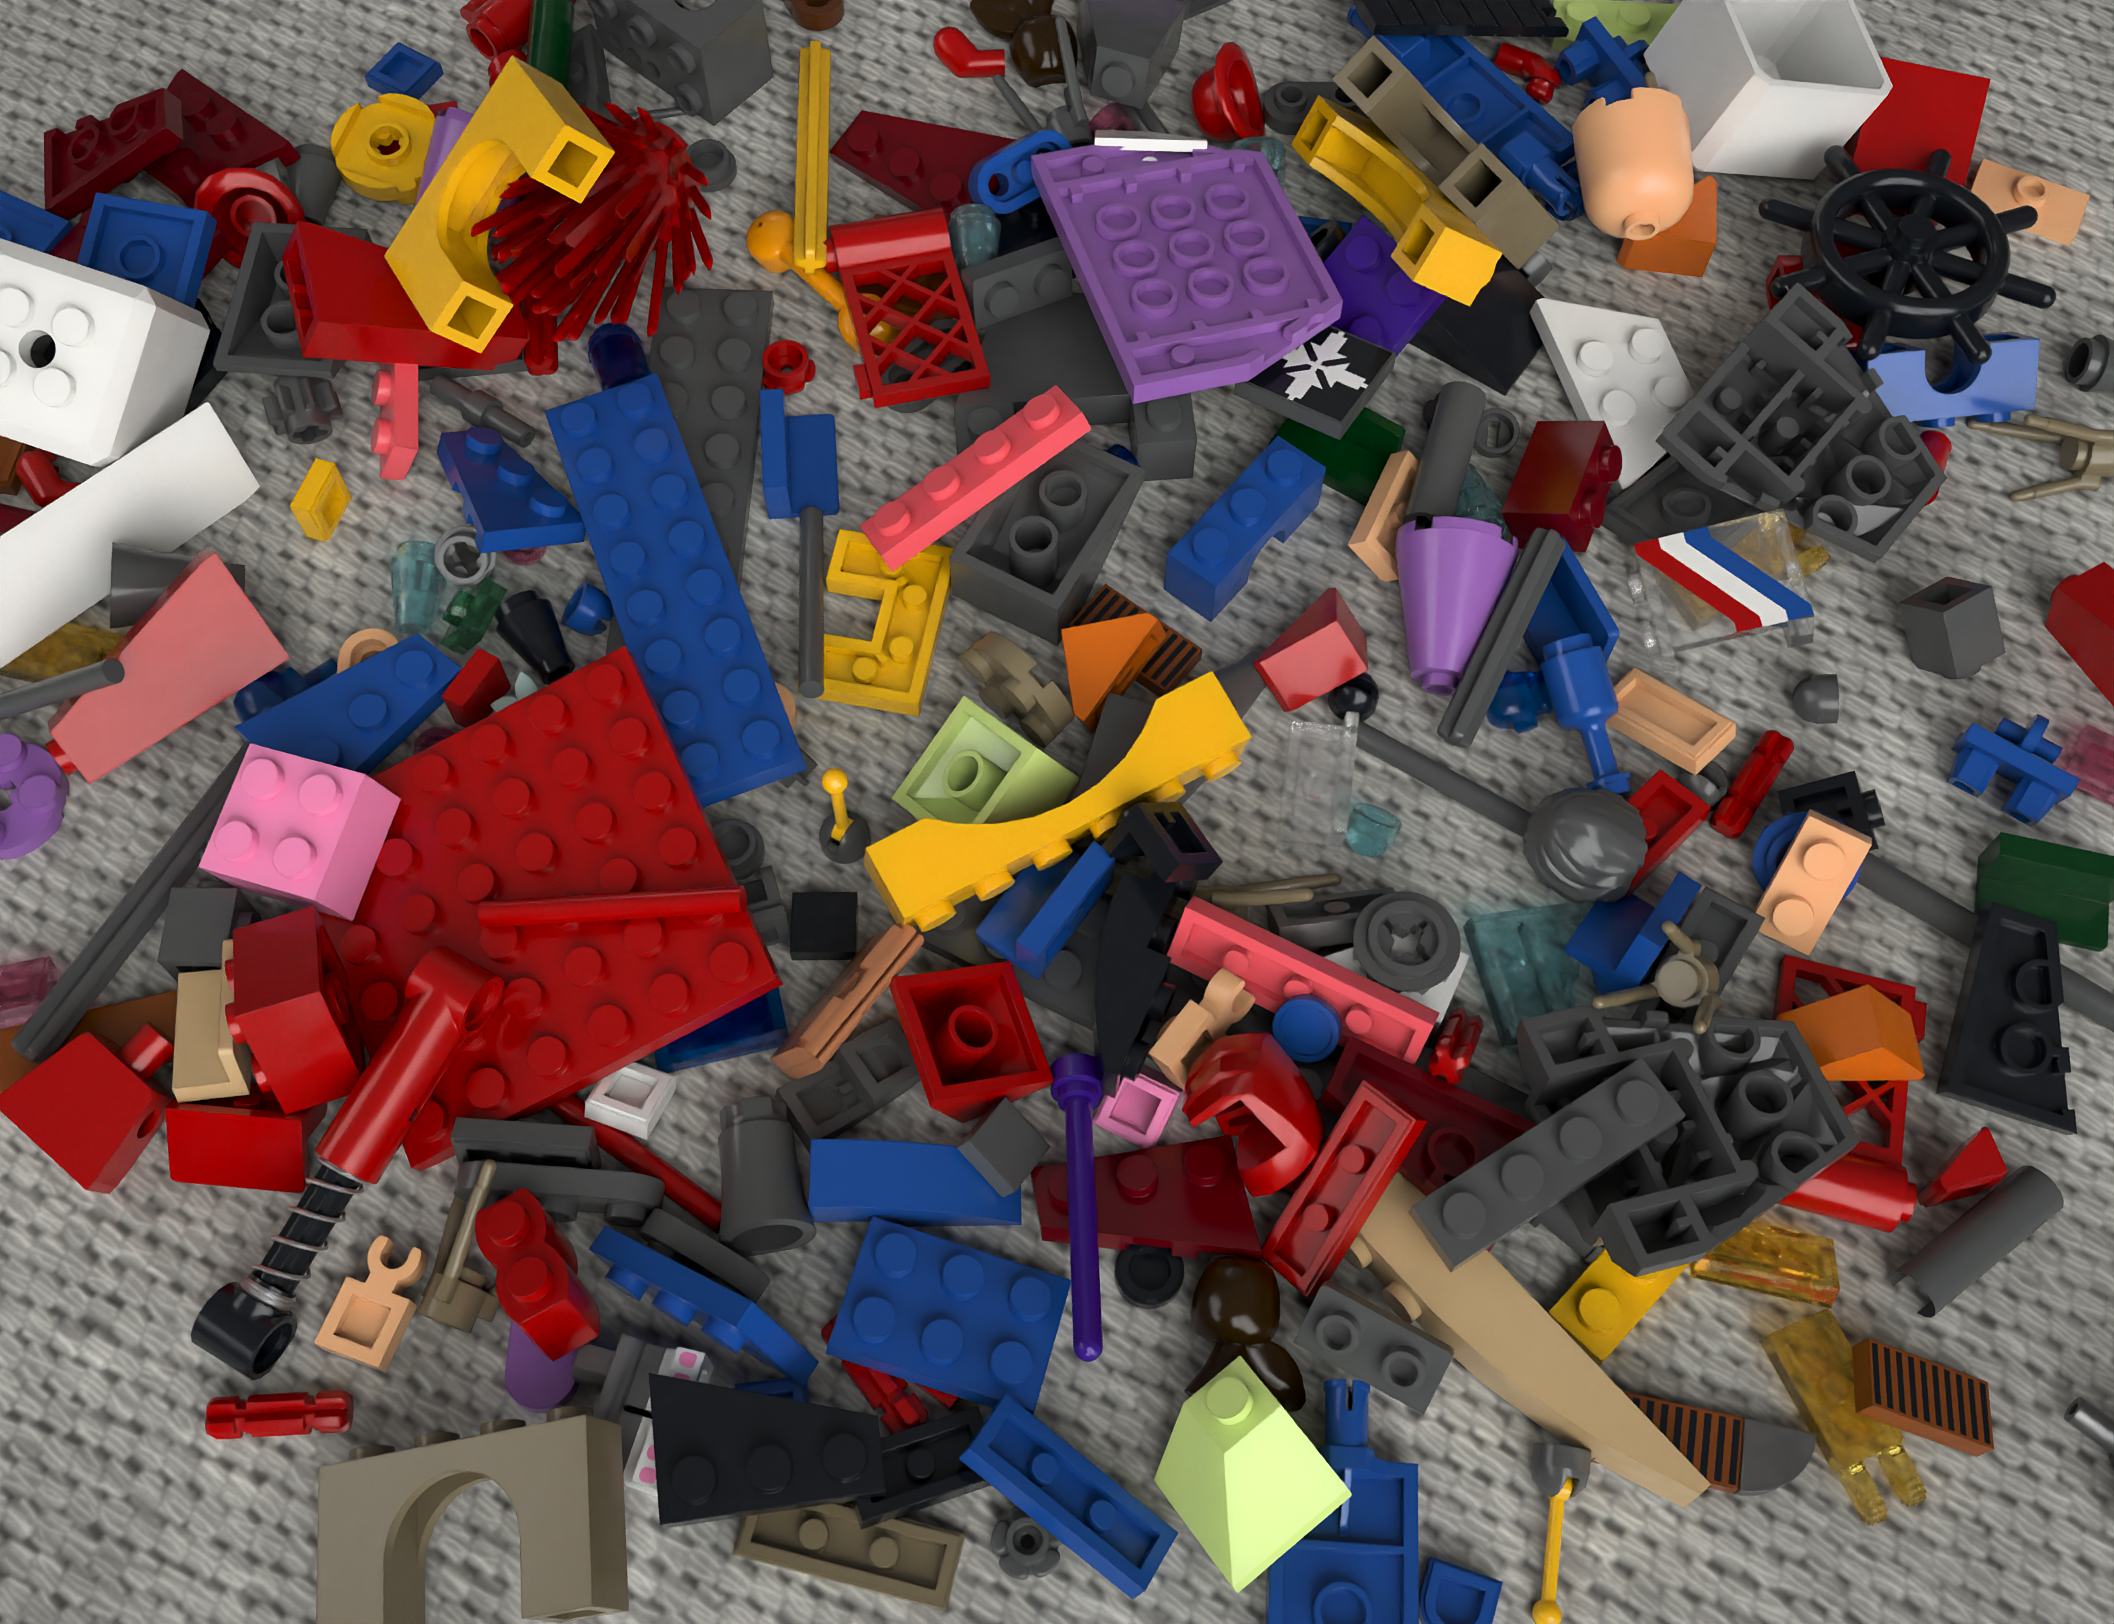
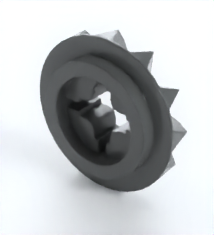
[1352,891,1461,995]

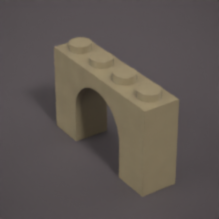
[1332,35,1560,269]
[316,1406,629,1624]

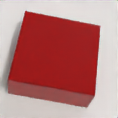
[441,648,511,728]

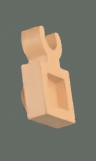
[1148,968,1255,1090]
[314,1235,428,1373]

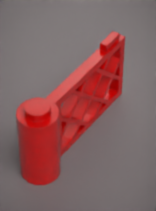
[823,207,991,408]
[1772,954,1927,1233]

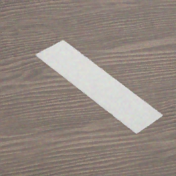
[0,402,260,669]

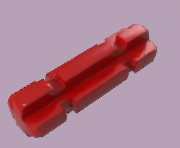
[1709,730,1794,839]
[1428,1007,1484,1084]
[821,1314,929,1434]
[205,1390,354,1439]

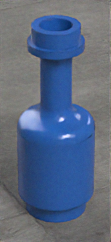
[1540,633,1632,795]

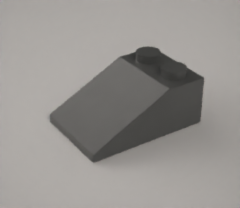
[213,222,373,379]
[949,439,1146,646]

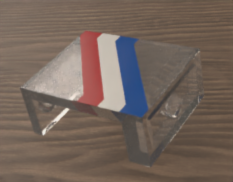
[1626,508,1814,675]

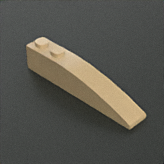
[1344,1171,1711,1508]

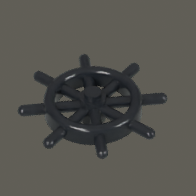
[1758,145,2056,365]

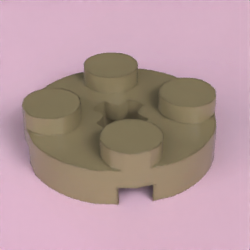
[959,631,1074,748]

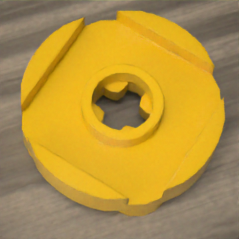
[330,93,435,205]

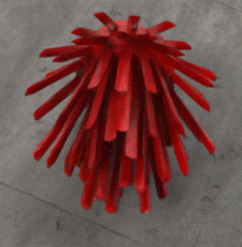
[470,103,713,342]

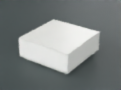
[584,1061,677,1140]

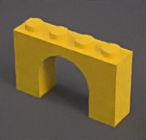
[384,55,615,353]

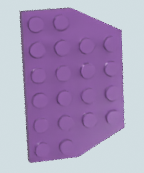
[1031,136,1343,404]

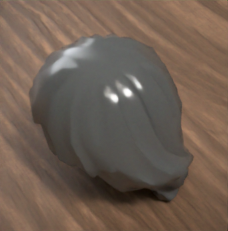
[1523,787,1648,904]

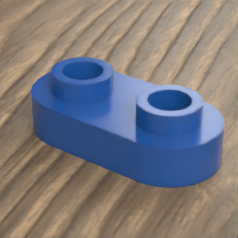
[968,130,1072,214]

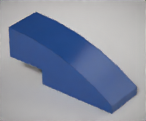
[809,1139,1022,1227]

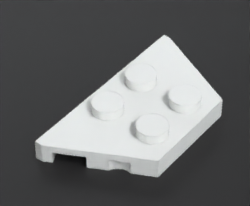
[1529,298,1694,497]

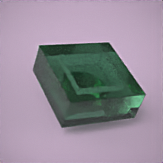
[440,577,507,655]

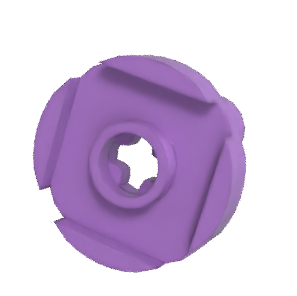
[0,733,70,860]

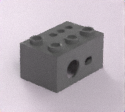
[587,0,773,126]

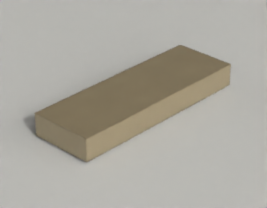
[732,1502,965,1611]

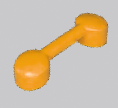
[745,210,901,357]

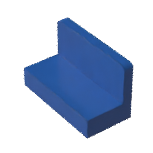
[759,389,840,519]
[1522,536,1620,669]
[976,841,1115,980]
[1564,871,1702,989]

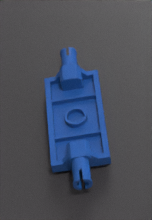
[1347,3,1582,216]

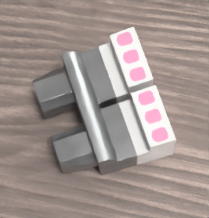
[559,1334,714,1497]

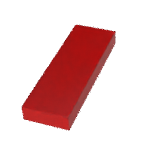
[1261,1080,1428,1297]

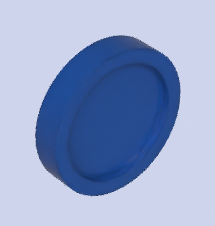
[1272,994,1342,1063]

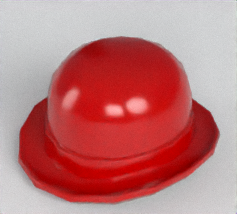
[1191,42,1267,151]
[194,168,306,269]

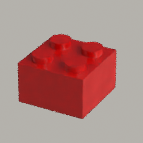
[224,905,366,1115]

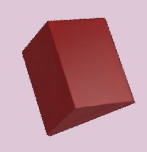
[889,961,1054,1123]

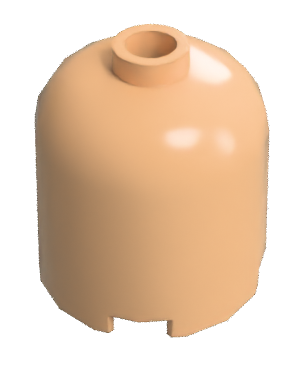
[1572,87,1694,240]

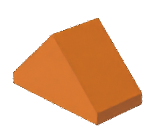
[1616,175,1717,277]
[1061,613,1167,733]
[1776,985,1925,1081]

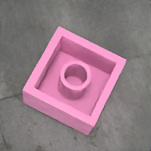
[198,743,401,921]

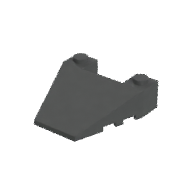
[954,293,1197,481]

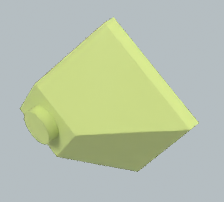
[892,696,1080,824]
[1154,1356,1353,1593]

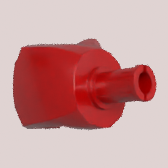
[1182,1031,1326,1197]

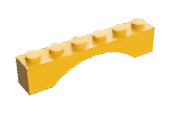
[1291,95,1503,306]
[864,671,1252,932]

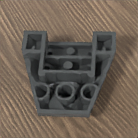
[1655,282,1947,563]
[1516,1005,1860,1277]

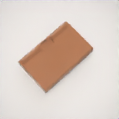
[770,923,924,1080]

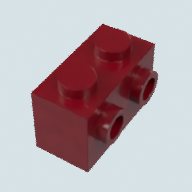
[1501,421,1622,553]

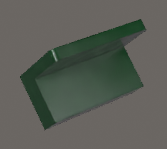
[1268,407,1406,506]
[1974,832,2114,952]

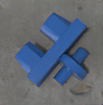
[1554,16,1649,108]
[1946,714,2080,827]

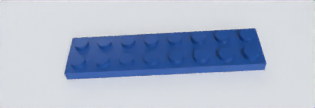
[545,373,807,808]

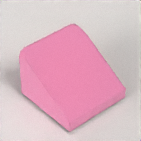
[1093,1064,1184,1149]

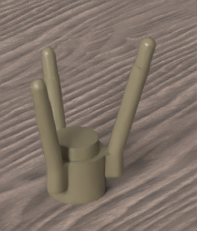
[1966,414,2114,502]
[1196,873,1341,921]
[1592,921,1723,1034]
[417,1159,500,1334]

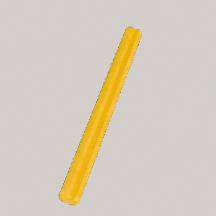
[792,40,831,275]

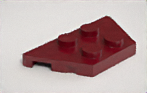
[140,69,301,209]

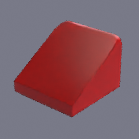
[1917,1127,2008,1208]

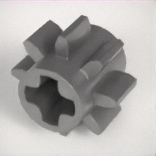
[262,375,343,445]

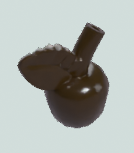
[970,0,1078,88]
[1184,1256,1306,1412]

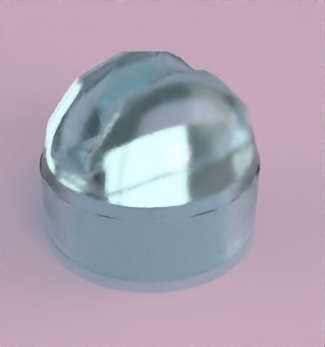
[1346,803,1402,857]

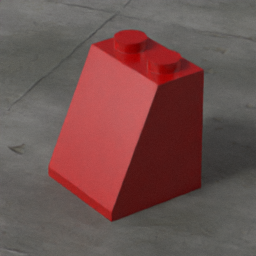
[1837,56,1991,227]

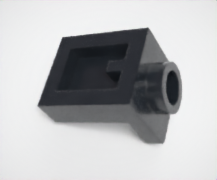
[1777,771,1886,851]
[1102,802,1223,882]

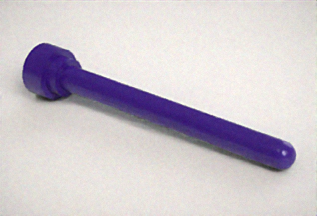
[1050,1053,1104,1362]

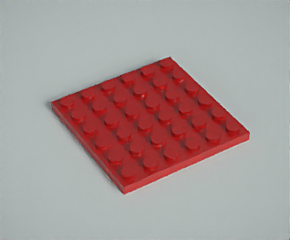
[317,645,783,1171]

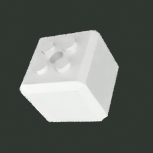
[1643,0,1893,180]
[0,238,210,469]

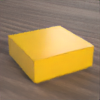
[290,458,352,542]

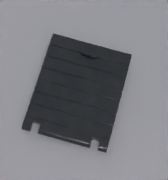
[1353,0,1569,37]

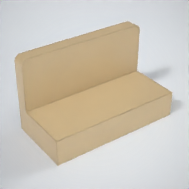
[172,939,251,1103]

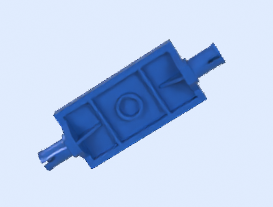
[1266,1379,1419,1624]

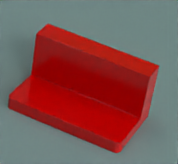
[165,1082,328,1193]

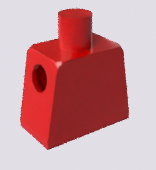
[0,1021,175,1194]

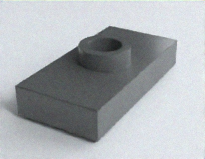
[450,1117,601,1170]

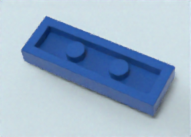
[959,1394,1178,1600]

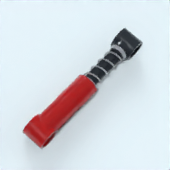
[191,945,504,1380]

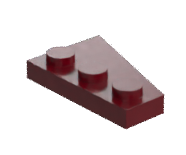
[1030,1135,1262,1261]

